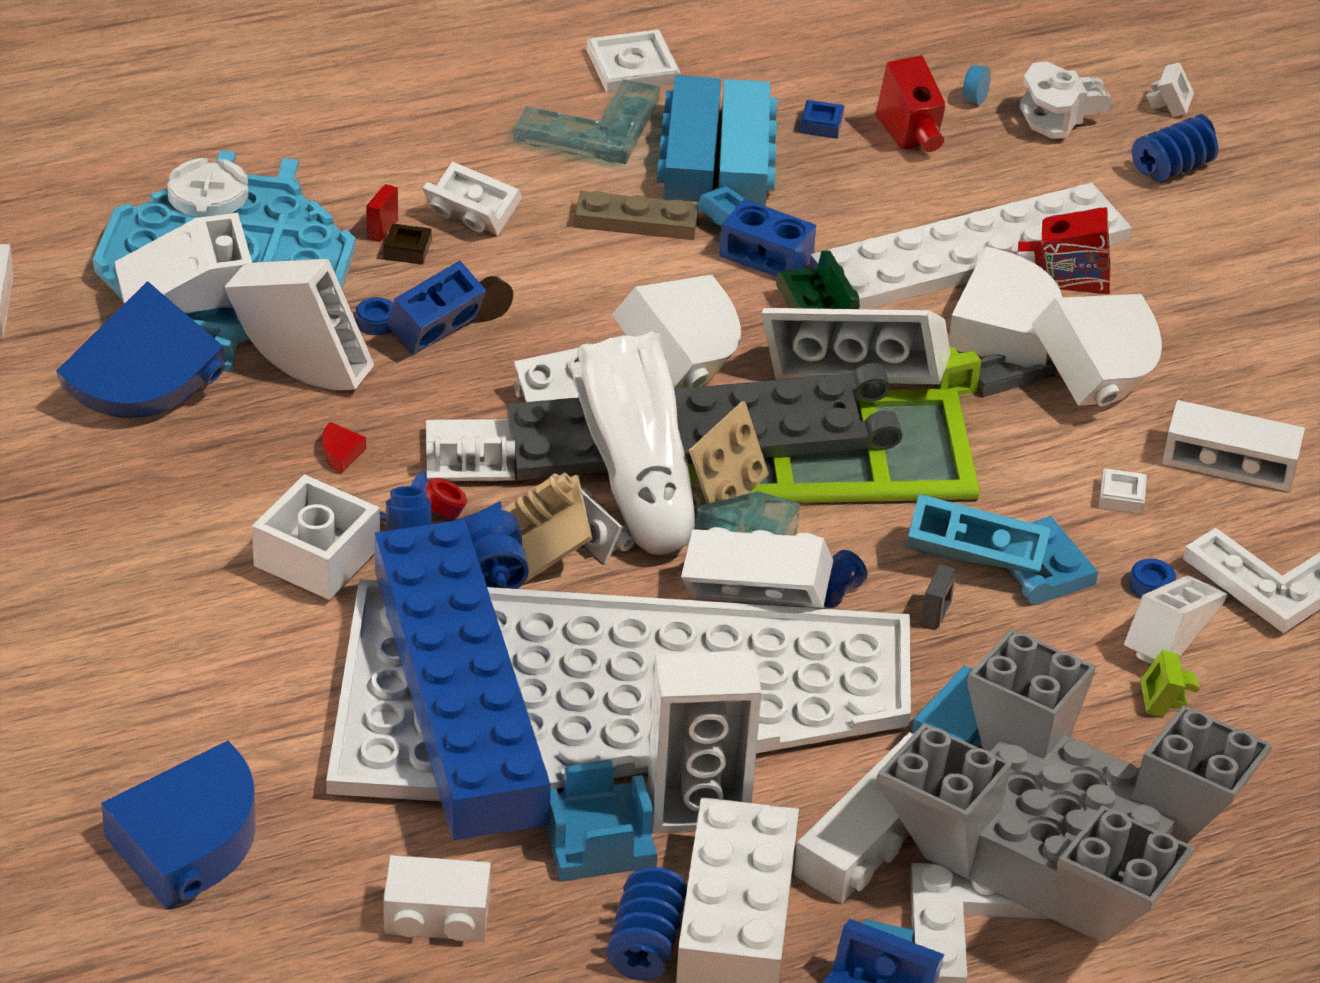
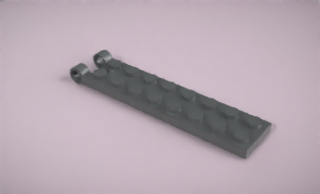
[507,363,903,480]

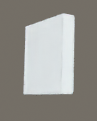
[586,30,680,93]

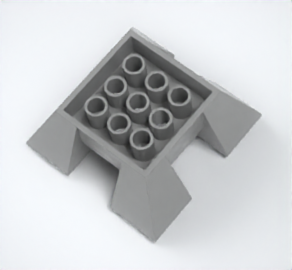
[876,629,1272,943]

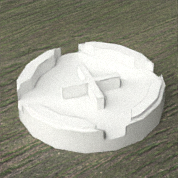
[167,158,249,217]

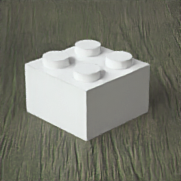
[252,474,380,600]

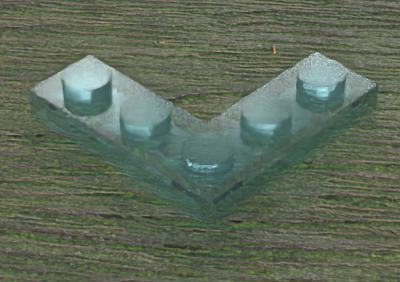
[514,79,660,164]

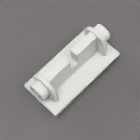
[581,488,635,564]

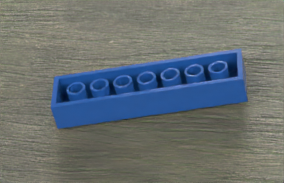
[374,520,551,841]

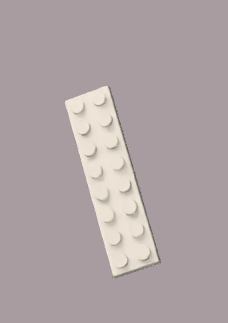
[809,183,1132,309]

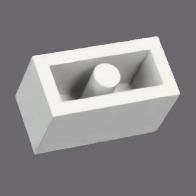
[383,855,491,941]

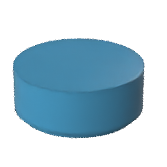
[963,65,990,105]

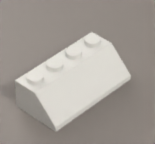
[762,308,951,384]

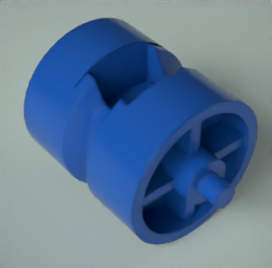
[466,509,529,589]

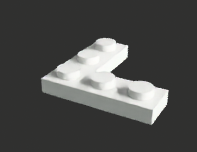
[1183,528,1320,633]
[910,863,1051,983]

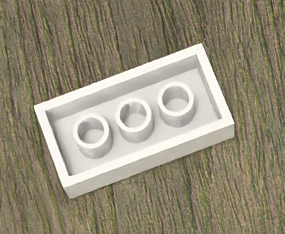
[647,650,762,833]
[676,797,799,983]

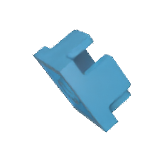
[544,760,657,882]

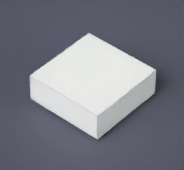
[1099,468,1147,514]

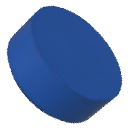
[356,297,393,335]
[1129,558,1176,598]

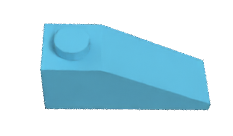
[905,494,1051,573]

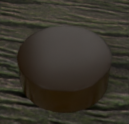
[479,276,513,320]

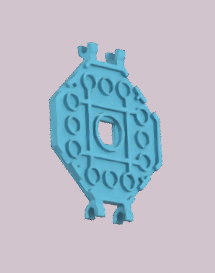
[93,150,356,372]

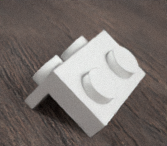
[422,162,523,236]

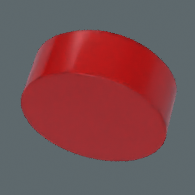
[424,478,467,519]

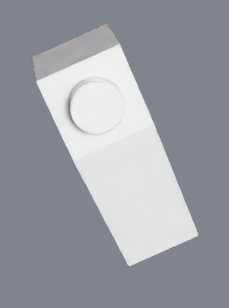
[1124,575,1228,664]

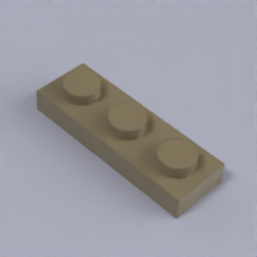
[574,191,699,240]

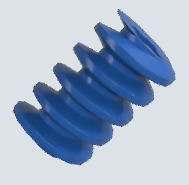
[1132,113,1219,182]
[607,867,688,981]

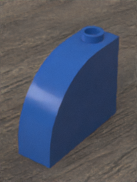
[56,281,226,418]
[101,740,256,909]

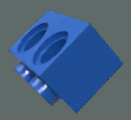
[720,199,816,277]
[387,260,486,355]

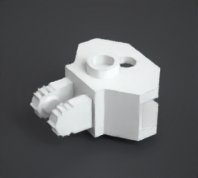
[1020,62,1113,139]

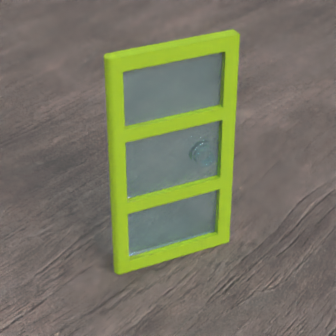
[688,388,981,505]

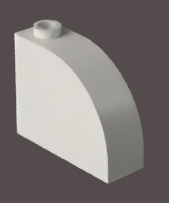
[949,247,1062,368]
[224,259,374,390]
[612,274,741,389]
[1031,294,1162,406]

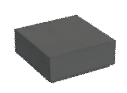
[921,564,956,630]

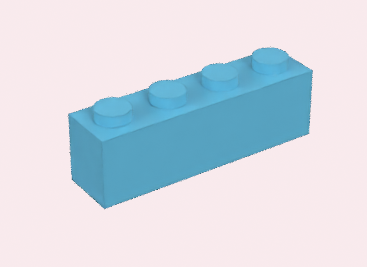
[718,79,777,206]

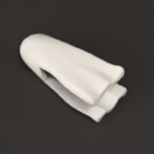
[573,330,695,555]

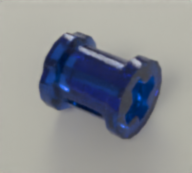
[824,549,868,608]

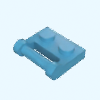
[1008,516,1098,605]

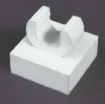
[1146,62,1194,117]

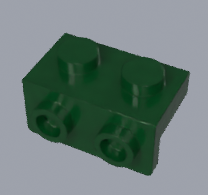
[776,250,860,309]

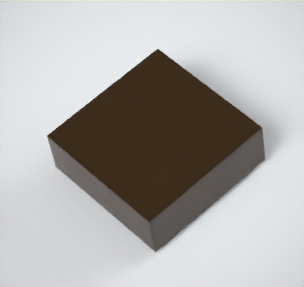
[383,224,432,265]

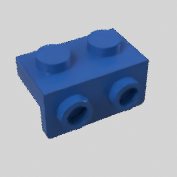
[823,919,945,983]

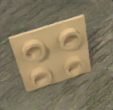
[689,401,769,524]
[501,473,592,583]

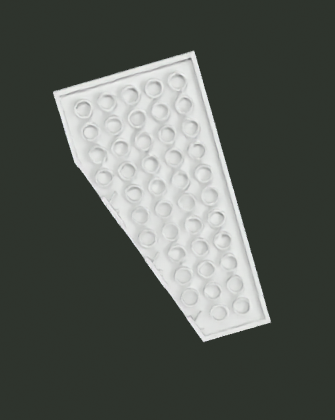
[326,579,911,801]

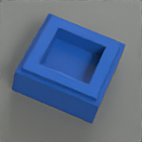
[800,100,844,139]

